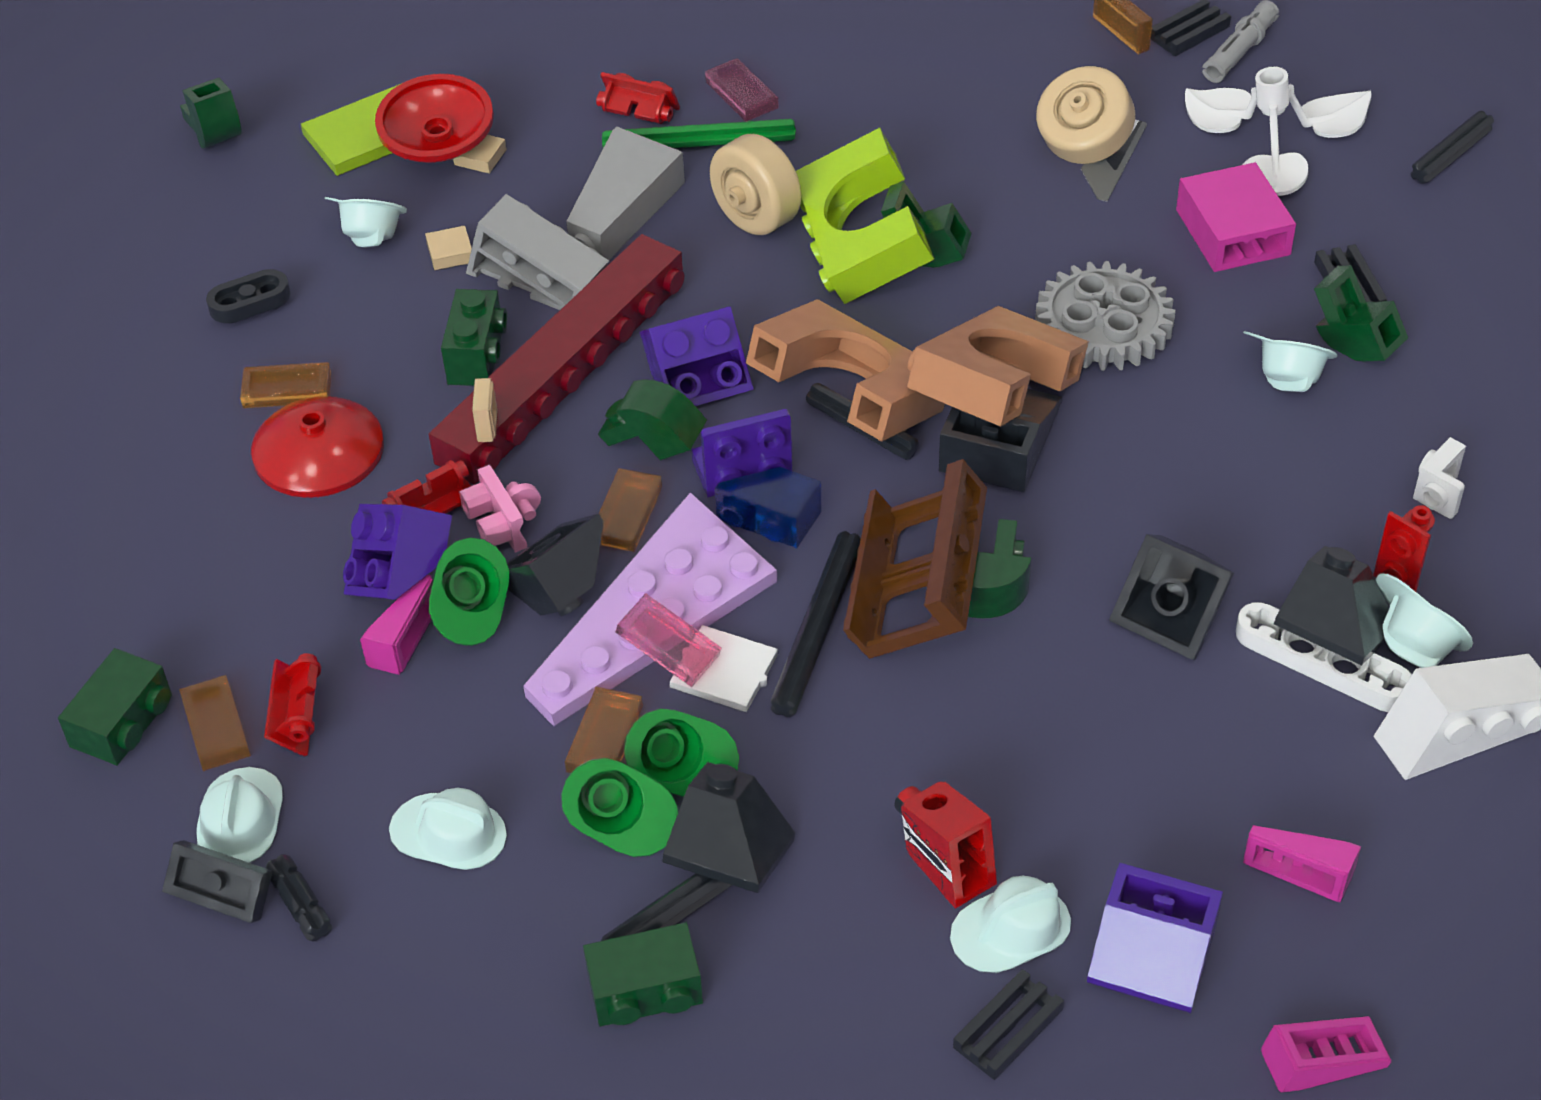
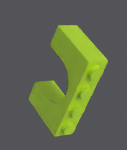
[796,128,934,304]

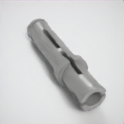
[1202,0,1279,83]

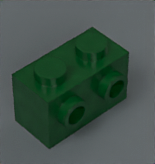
[441,289,507,386]

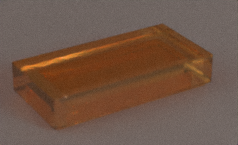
[1093,0,1153,54]
[240,362,331,408]
[599,468,662,552]
[179,675,251,771]
[565,687,643,773]

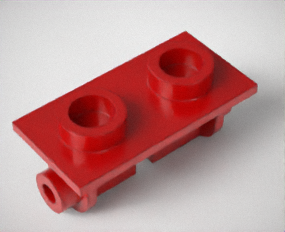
[596,72,680,124]
[382,460,471,514]
[1373,505,1435,592]
[264,653,322,757]

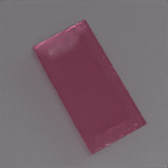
[705,58,778,122]
[615,593,722,688]

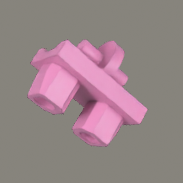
[459,465,541,553]

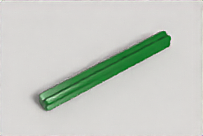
[602,119,796,148]

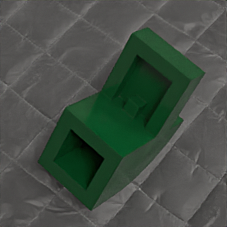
[180,77,241,149]
[881,181,972,268]
[1314,265,1408,361]
[598,379,707,460]
[968,519,1031,618]

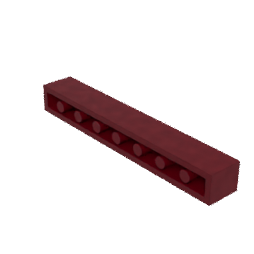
[428,234,685,485]

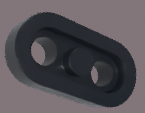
[206,269,291,324]

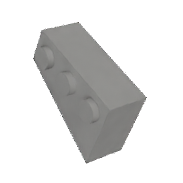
[466,194,609,310]

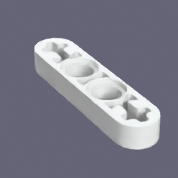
[1236,603,1412,712]

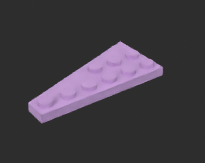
[524,493,777,726]

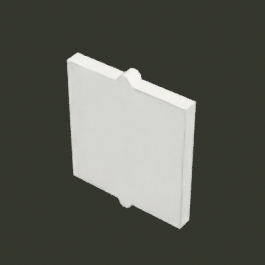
[670,625,778,712]

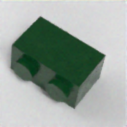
[58,648,172,766]
[583,922,703,1027]

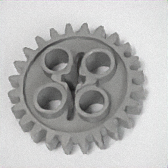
[1035,261,1175,371]

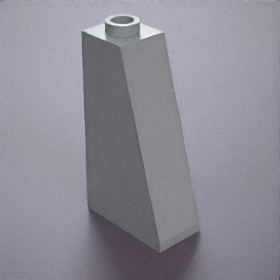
[567,127,685,260]

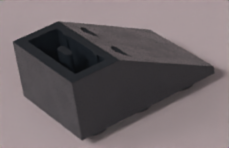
[939,389,1062,493]

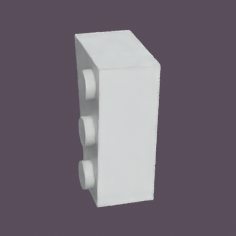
[1374,654,1541,780]

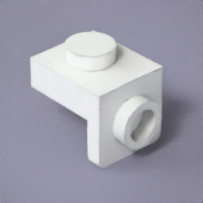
[1413,437,1466,519]

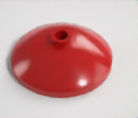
[375,74,494,163]
[251,396,384,498]

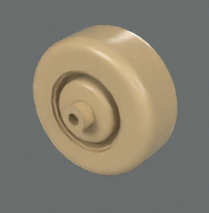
[1036,66,1135,164]
[710,134,801,235]

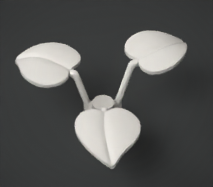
[1185,67,1371,196]

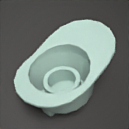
[325,197,407,248]
[1243,331,1338,392]
[1376,574,1473,668]
[197,767,283,863]
[389,788,507,870]
[950,875,1071,973]

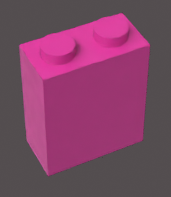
[1176,162,1296,272]

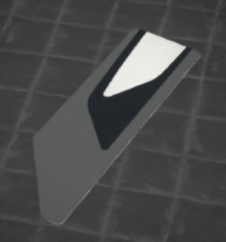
[1081,120,1147,201]

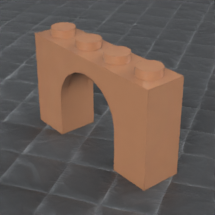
[746,299,945,441]
[907,306,1089,427]

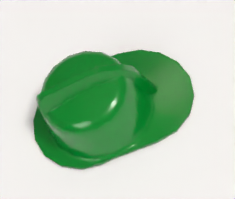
[429,538,510,646]
[624,708,739,797]
[561,758,678,857]

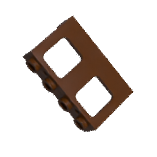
[843,459,987,659]

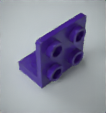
[692,409,793,498]

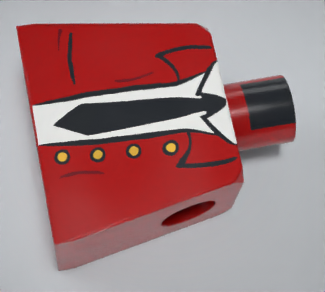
[894,782,997,909]

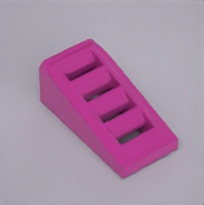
[360,575,433,675]
[1243,825,1361,902]
[1261,1016,1391,1092]

